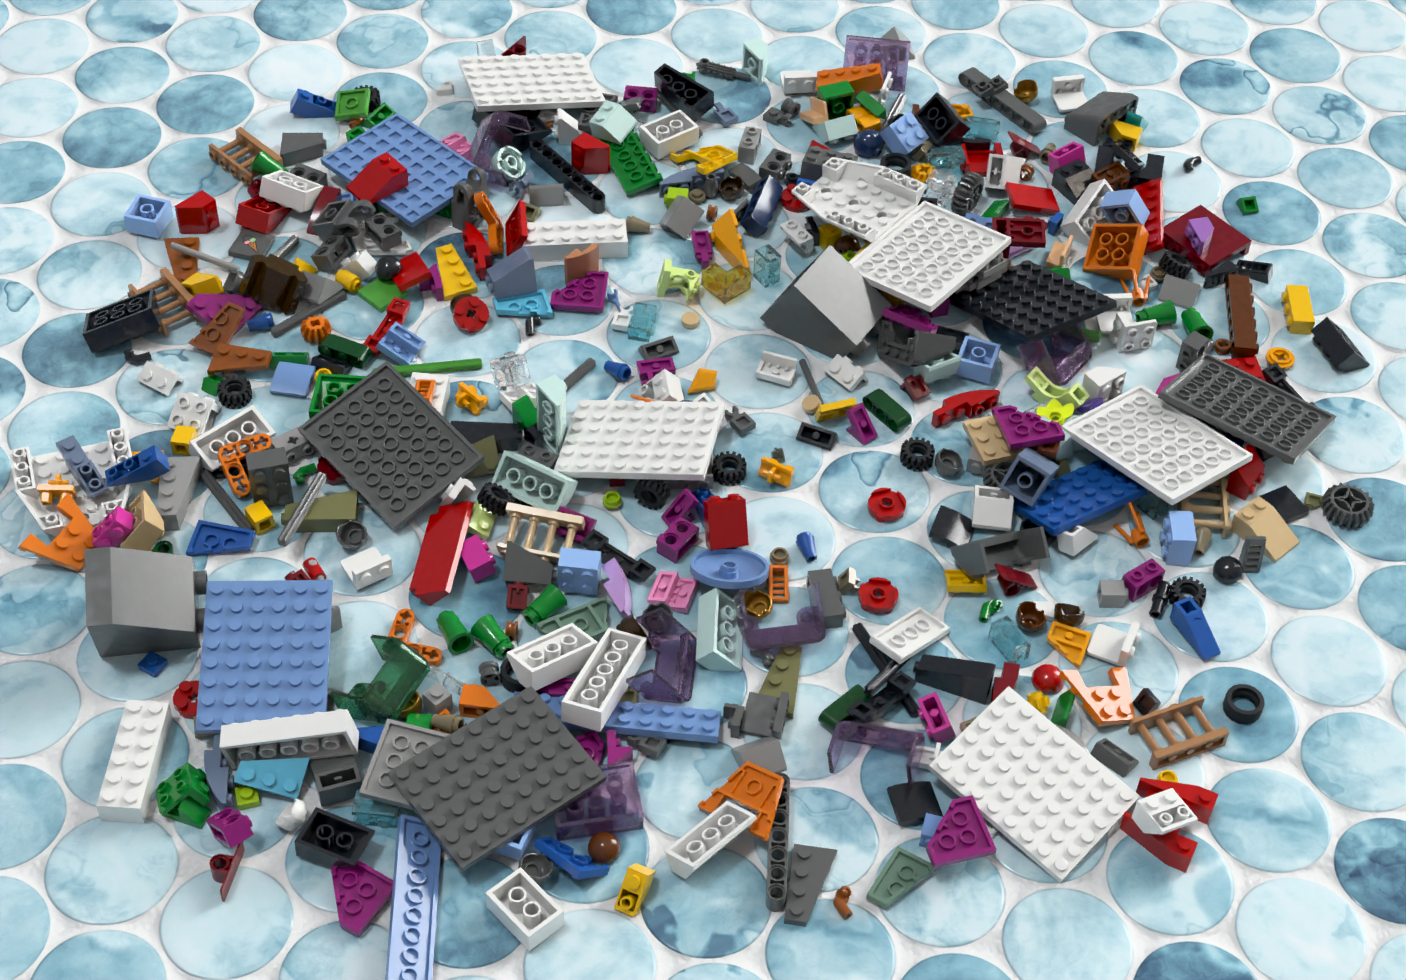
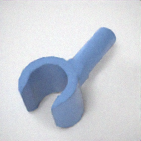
[607,289,620,311]

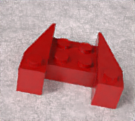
[1120,778,1219,873]

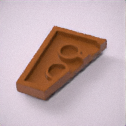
[188,301,246,355]
[207,343,273,376]

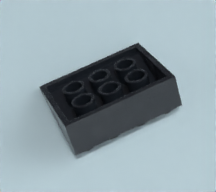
[472,106,552,152]
[82,288,161,353]

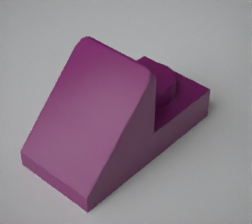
[419,264,444,301]
[845,403,878,445]
[661,488,699,526]
[607,730,633,777]

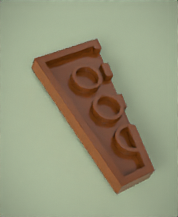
[164,237,200,283]

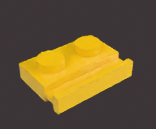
[814,398,856,422]
[944,569,987,594]

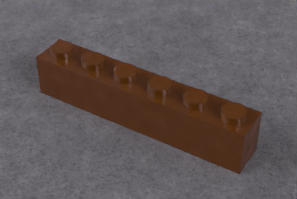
[1225,274,1259,359]

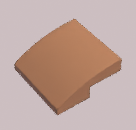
[564,243,599,284]

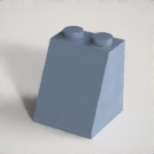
[485,246,537,299]
[999,447,1060,507]

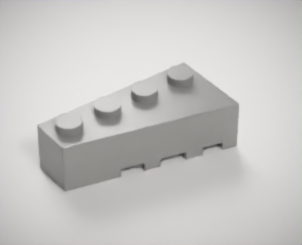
[157,456,203,531]

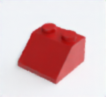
[571,132,610,175]
[175,190,220,234]
[1226,444,1265,501]

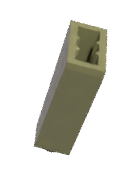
[281,490,359,533]

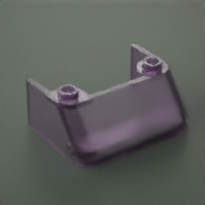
[466,110,531,187]
[1017,323,1092,386]
[734,581,826,651]
[626,607,697,704]
[827,720,925,787]

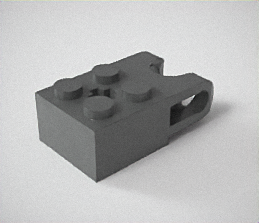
[451,166,489,231]
[311,199,376,242]

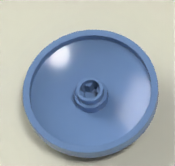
[690,548,769,589]

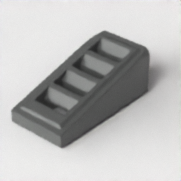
[1239,536,1266,573]

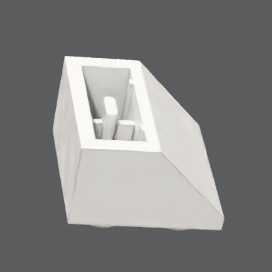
[985,153,1022,190]
[1082,366,1127,404]
[638,369,684,401]
[971,485,1014,531]
[1131,788,1198,835]

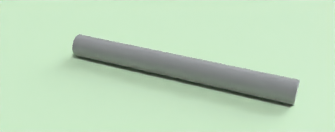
[170,242,240,272]

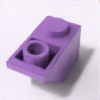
[1185,217,1214,255]

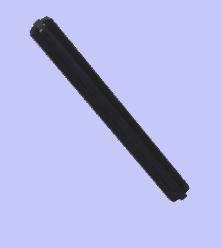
[852,622,920,717]

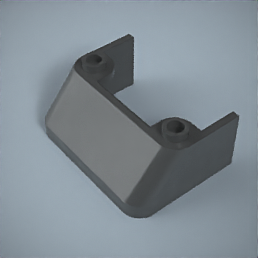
[950,526,1050,579]

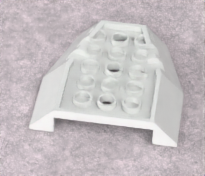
[791,157,926,243]
[9,427,132,537]

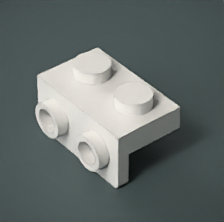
[780,218,814,255]
[755,350,798,387]
[824,354,868,392]
[136,361,183,396]
[439,477,476,506]

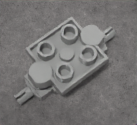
[954,252,1011,294]

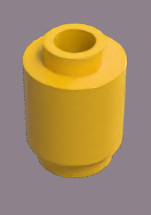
[335,269,362,293]

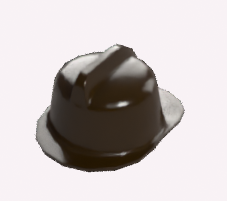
[616,610,653,650]

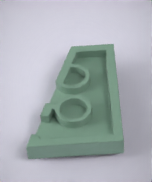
[866,846,936,909]

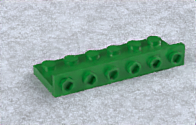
[593,128,663,197]

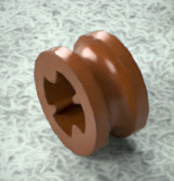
[1020,164,1035,181]
[706,205,718,221]
[1214,339,1231,355]
[505,621,518,640]

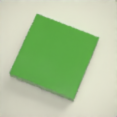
[334,88,371,121]
[357,278,408,313]

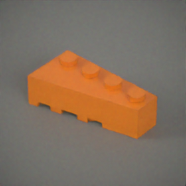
[816,63,884,95]

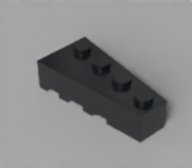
[654,63,714,122]

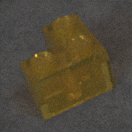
[701,263,752,304]

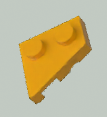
[1046,621,1092,669]

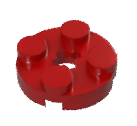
[780,184,810,213]
[453,296,489,333]
[867,488,906,523]
[858,577,899,614]
[173,680,199,719]

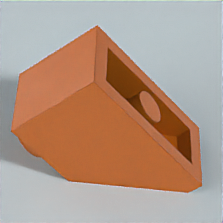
[459,684,500,718]

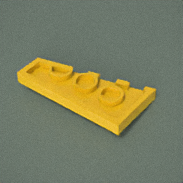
[435,243,478,302]

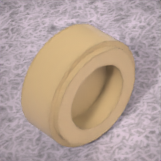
[682,312,700,329]
[802,395,821,414]

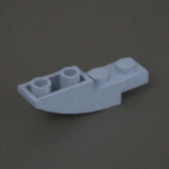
[659,167,724,198]
[56,435,109,498]
[204,734,235,811]

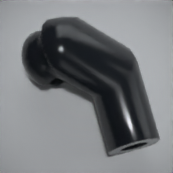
[1183,156,1202,173]
[525,315,540,336]
[124,349,152,364]

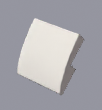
[499,383,536,411]

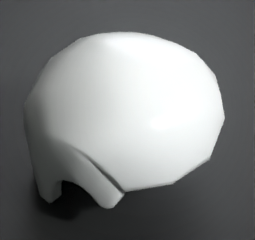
[275,798,307,831]

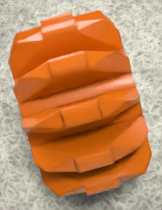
[300,315,332,344]

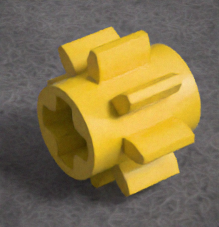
[1026,691,1051,714]

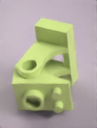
[657,259,701,302]

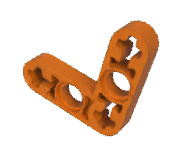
[474,191,503,256]
[217,433,272,499]
[384,609,442,668]

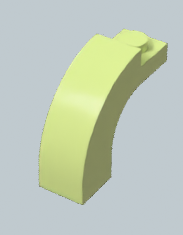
[1023,366,1090,410]

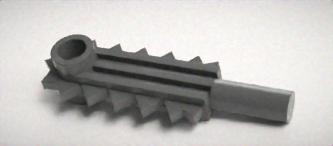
[696,58,751,81]

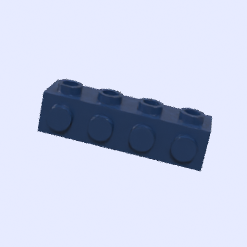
[740,175,783,237]

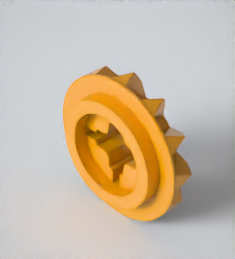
[911,162,937,182]
[1265,347,1295,370]

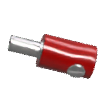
[302,557,326,580]

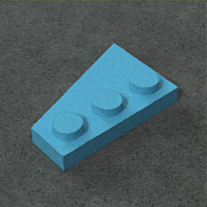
[492,289,553,318]
[234,758,310,799]

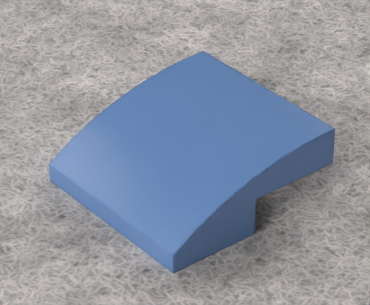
[376,322,426,365]
[269,361,316,398]

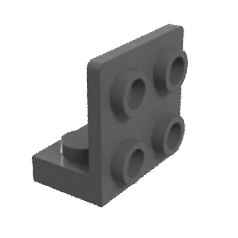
[741,691,790,740]

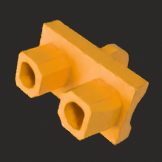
[455,382,488,416]
[758,457,794,488]
[37,474,78,506]

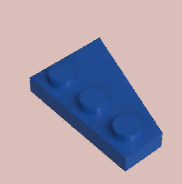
[186,520,256,556]
[534,837,610,880]

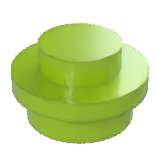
[603,491,622,509]

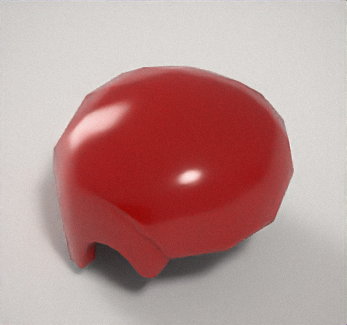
[1031,664,1064,694]

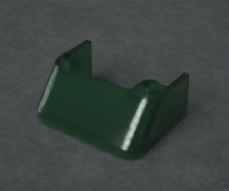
[330,635,430,724]

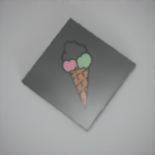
[228,229,275,260]

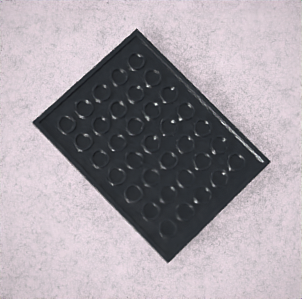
[949,260,1117,344]

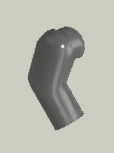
[750,644,775,667]

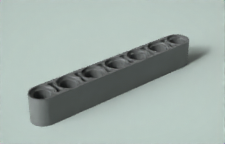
[958,67,1047,135]
[766,772,790,912]

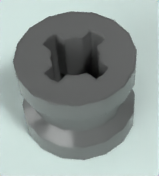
[781,98,801,118]
[478,661,501,686]

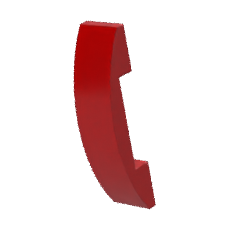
[363,297,411,355]

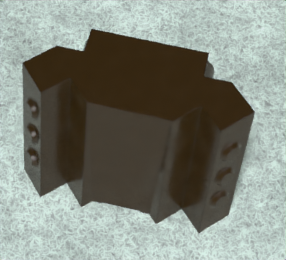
[239,253,308,315]

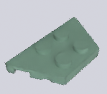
[536,595,608,640]

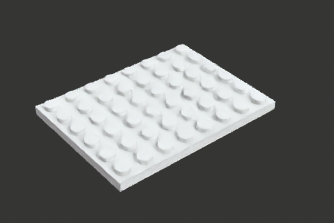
[458,52,606,112]
[849,201,1012,312]
[1061,384,1253,505]
[554,399,725,481]
[927,686,1140,883]

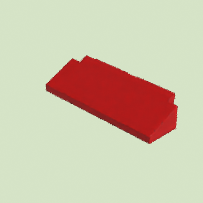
[409,501,474,606]

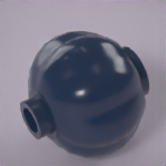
[853,129,883,158]

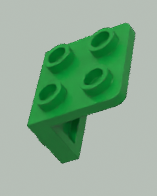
[156,762,210,815]

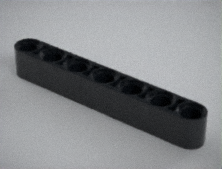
[530,139,605,214]

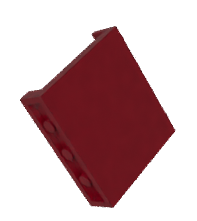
[1163,205,1252,277]

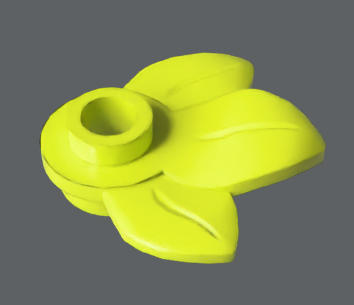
[1037,398,1074,426]

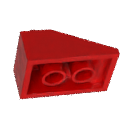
[346,152,409,204]
[235,196,292,234]

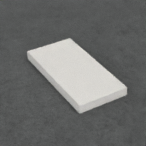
[869,606,950,664]

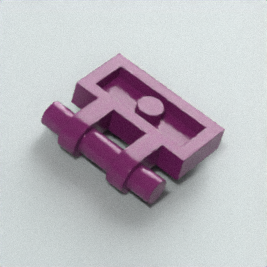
[636,357,676,386]

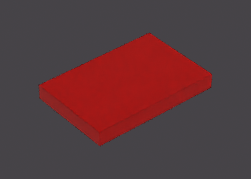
[1005,182,1060,215]
[505,201,528,256]
[392,251,432,292]

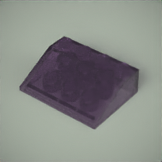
[843,35,911,92]
[553,760,644,841]

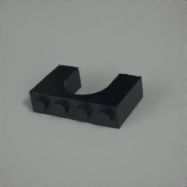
[1094,145,1165,189]

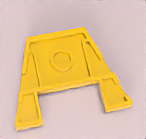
[669,145,738,175]

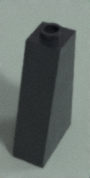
[451,421,523,453]
[913,654,996,705]

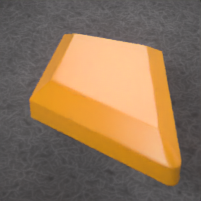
[950,103,974,120]
[687,368,717,394]

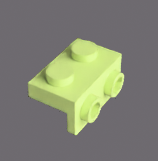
[466,500,497,540]

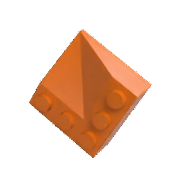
[1082,223,1149,279]

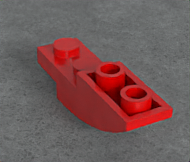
[462,222,492,281]
[931,389,1000,429]

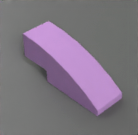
[601,557,632,618]

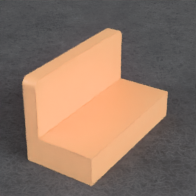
[800,97,829,125]
[1045,235,1074,268]

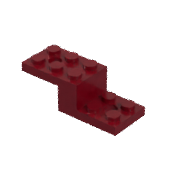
[991,217,1046,259]

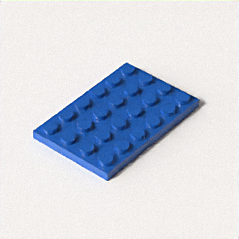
[1013,460,1147,536]

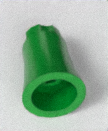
[249,149,289,176]
[1135,300,1177,326]
[1181,307,1214,339]
[522,584,567,627]
[436,610,475,655]
[470,614,514,660]

